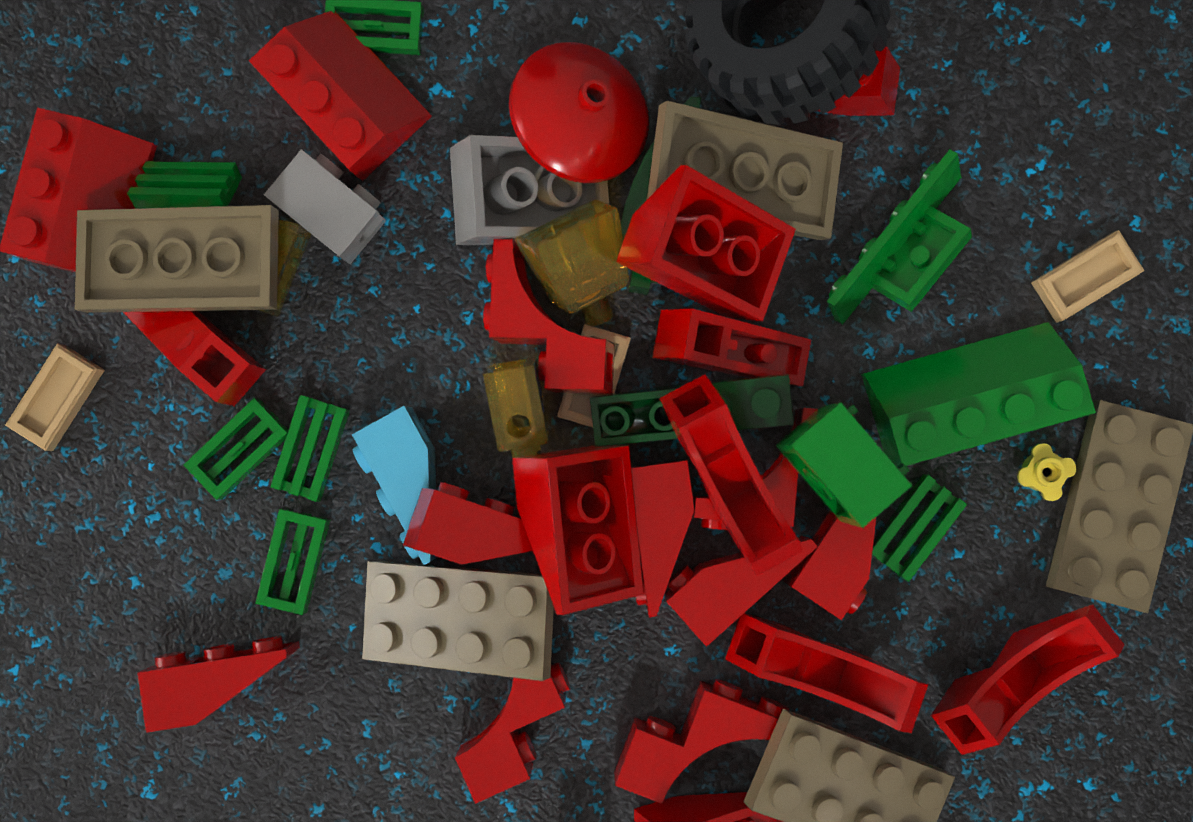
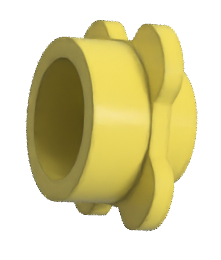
[1017,443,1076,501]

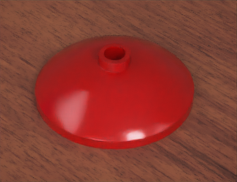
[509,42,649,183]

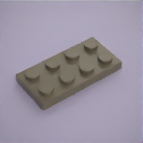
[647,101,843,240]
[75,205,279,313]
[1046,400,1193,613]
[362,560,554,681]
[744,709,955,822]

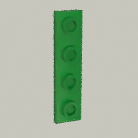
[827,149,972,325]

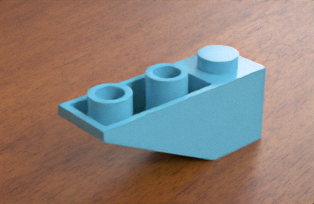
[352,406,437,565]

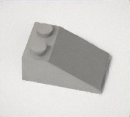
[450,135,611,245]

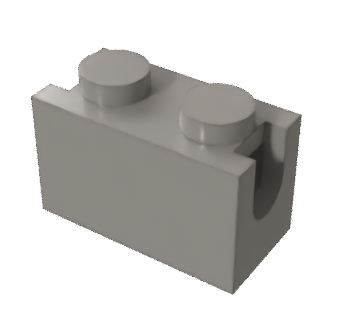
[264,149,386,264]

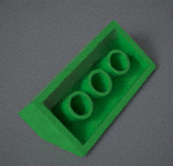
[861,322,1096,467]

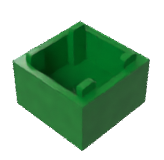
[775,403,912,528]

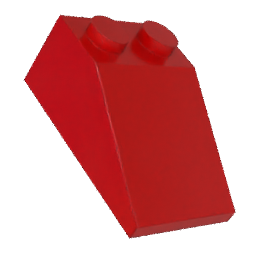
[512,445,644,615]

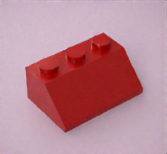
[249,11,432,181]
[0,107,157,273]
[616,165,796,321]

